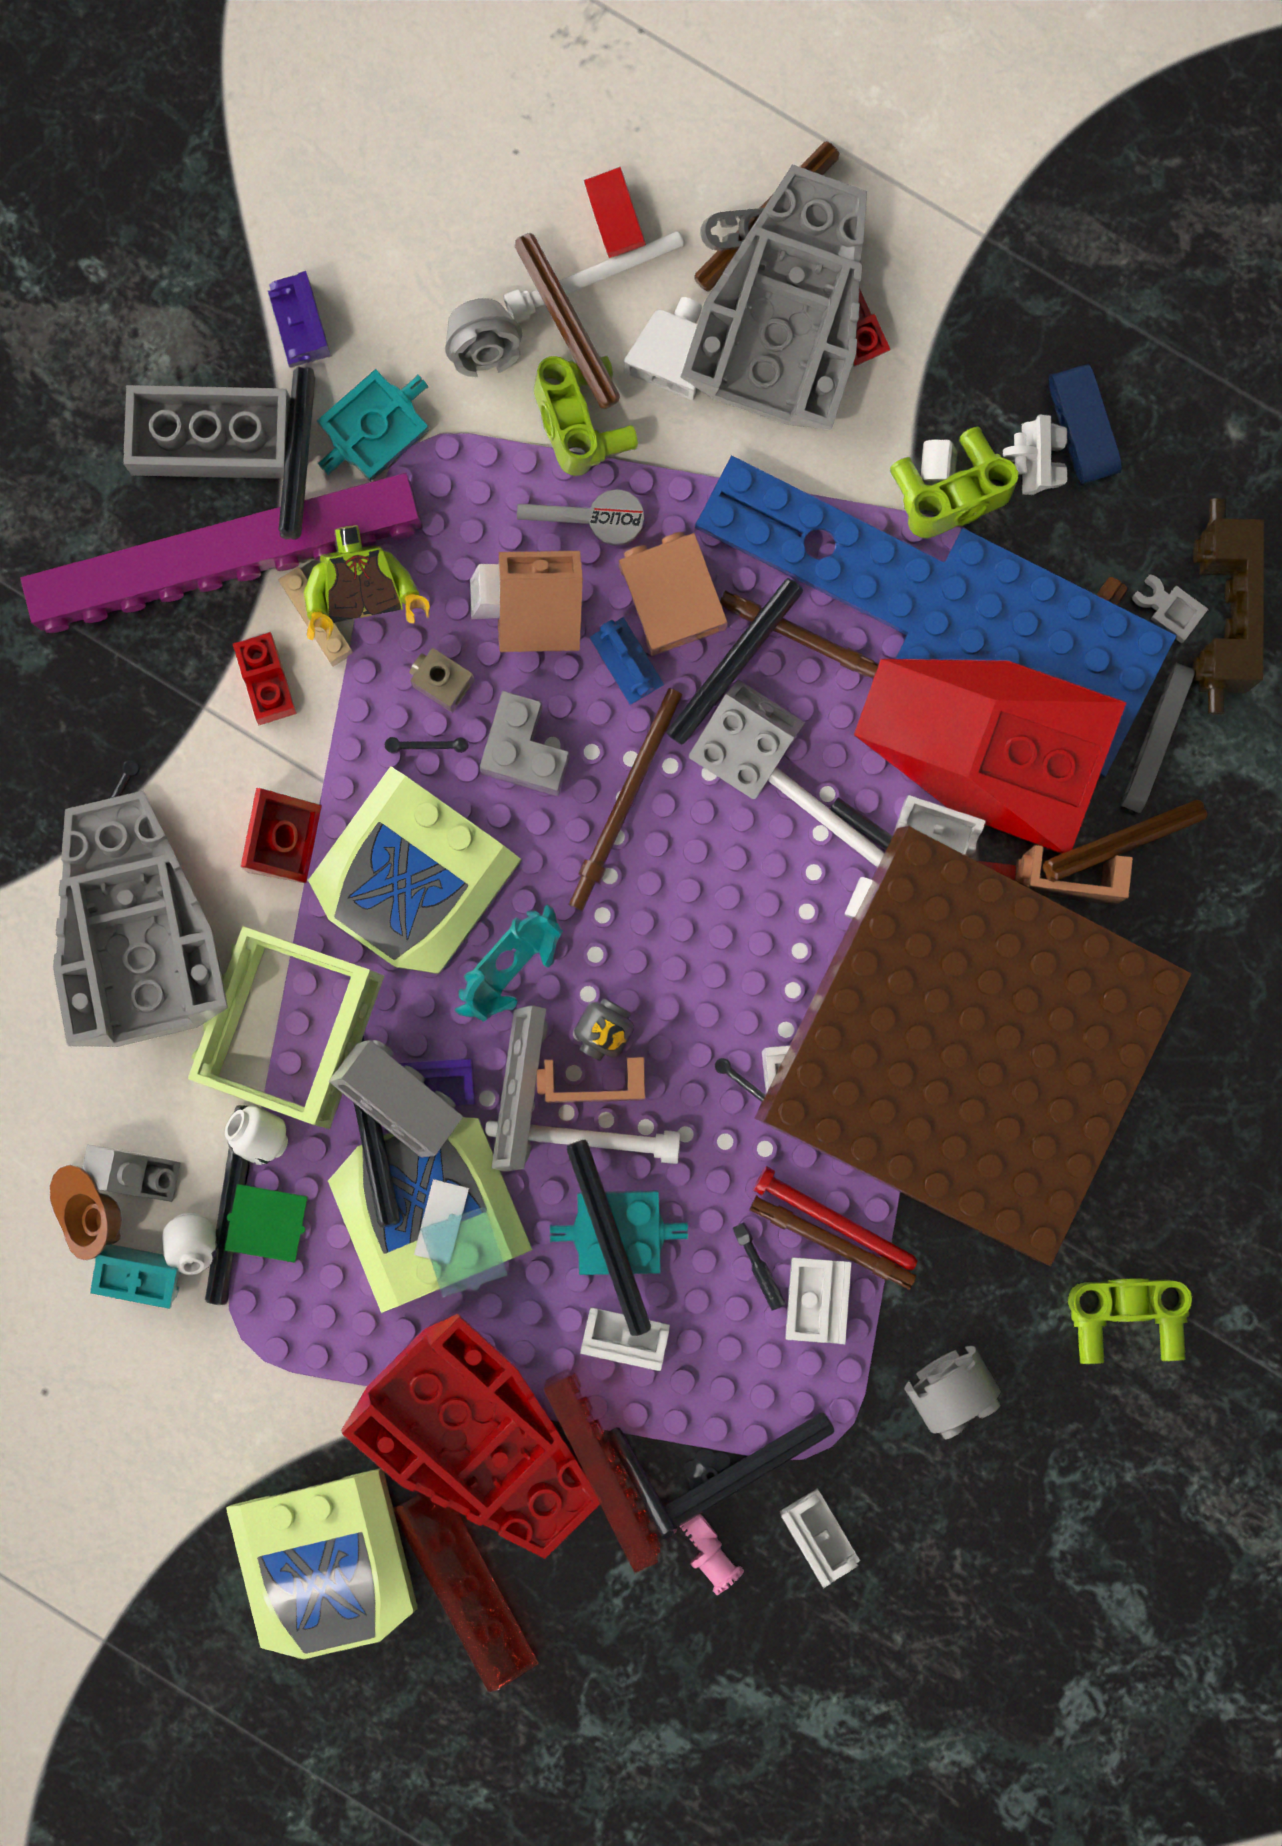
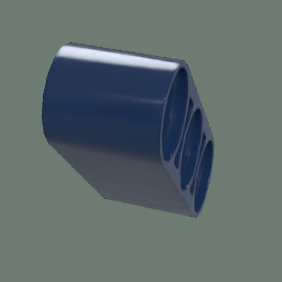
[1049,364,1122,484]

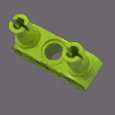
[533,356,638,476]
[890,427,1018,538]
[1068,1278,1192,1364]

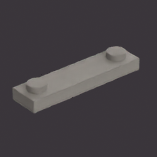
[492,1005,547,1171]

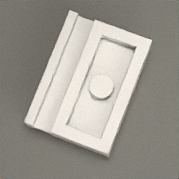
[785,1257,851,1344]

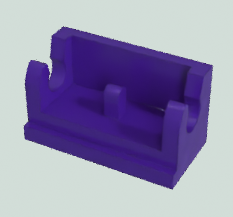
[268,271,331,368]
[399,1059,476,1106]

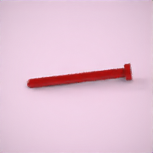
[753,1166,918,1270]

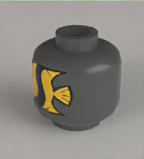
[574,998,634,1061]

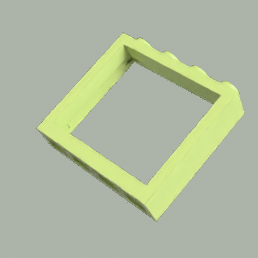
[188,926,384,1129]

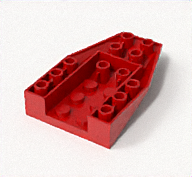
[854,659,1127,854]

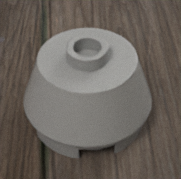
[445,298,522,377]

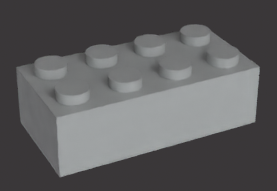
[123,385,291,479]

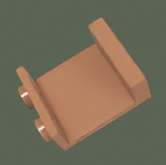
[619,532,727,657]
[498,551,583,652]
[1015,845,1133,905]
[537,1057,645,1103]

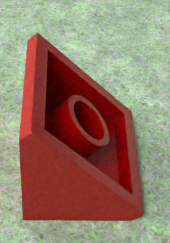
[240,788,322,883]

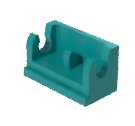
[90,1244,181,1309]

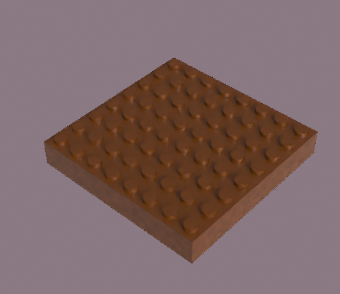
[754,826,1192,1266]

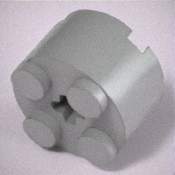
[905,1346,1001,1439]

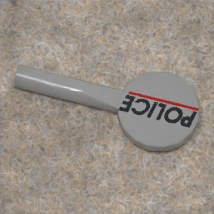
[517,489,644,546]

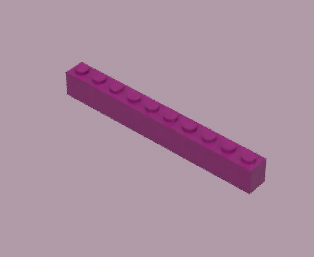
[20,473,423,633]

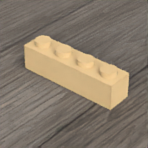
[278,567,353,667]

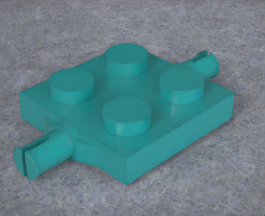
[317,369,429,482]
[550,1190,688,1275]

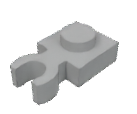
[1132,575,1208,643]

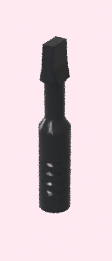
[733,1223,786,1311]

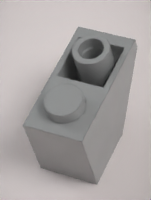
[82,1144,181,1202]

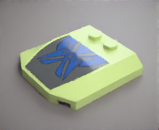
[308,766,522,974]
[328,1117,533,1313]
[226,1468,418,1659]

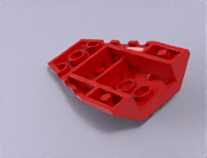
[341,1314,602,1559]

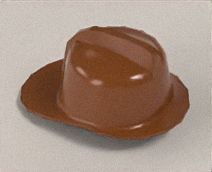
[50,1165,122,1261]

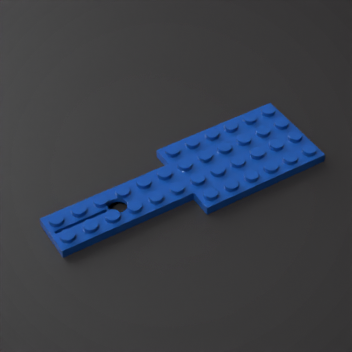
[695,455,1176,779]

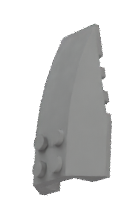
[680,164,867,430]
[53,791,228,1047]

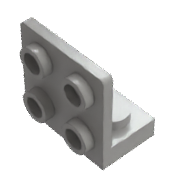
[689,680,805,799]

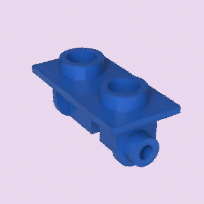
[589,617,664,705]

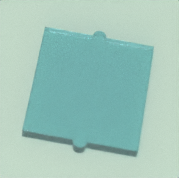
[420,1207,508,1297]

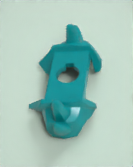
[455,904,563,1022]

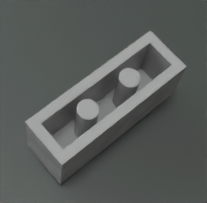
[328,1040,463,1157]

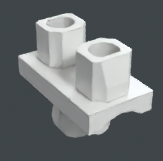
[1003,415,1067,495]

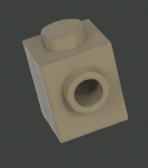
[409,647,475,713]

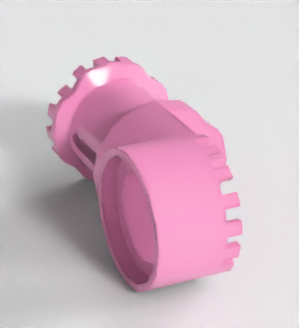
[680,1514,744,1595]

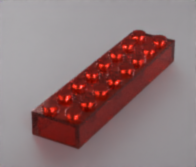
[543,1368,661,1573]
[393,1492,539,1692]

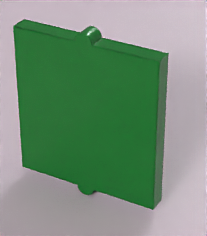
[225,1184,308,1263]

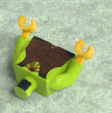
[304,525,430,640]

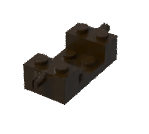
[1193,498,1264,715]

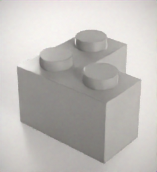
[479,691,570,797]

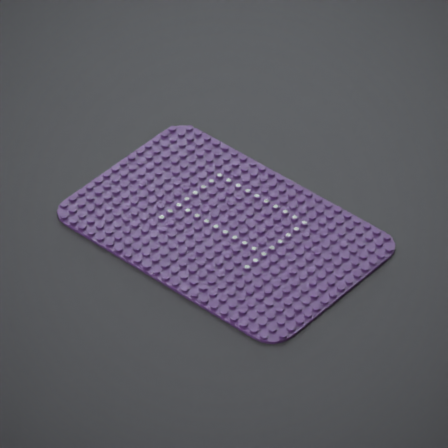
[229,433,967,1460]

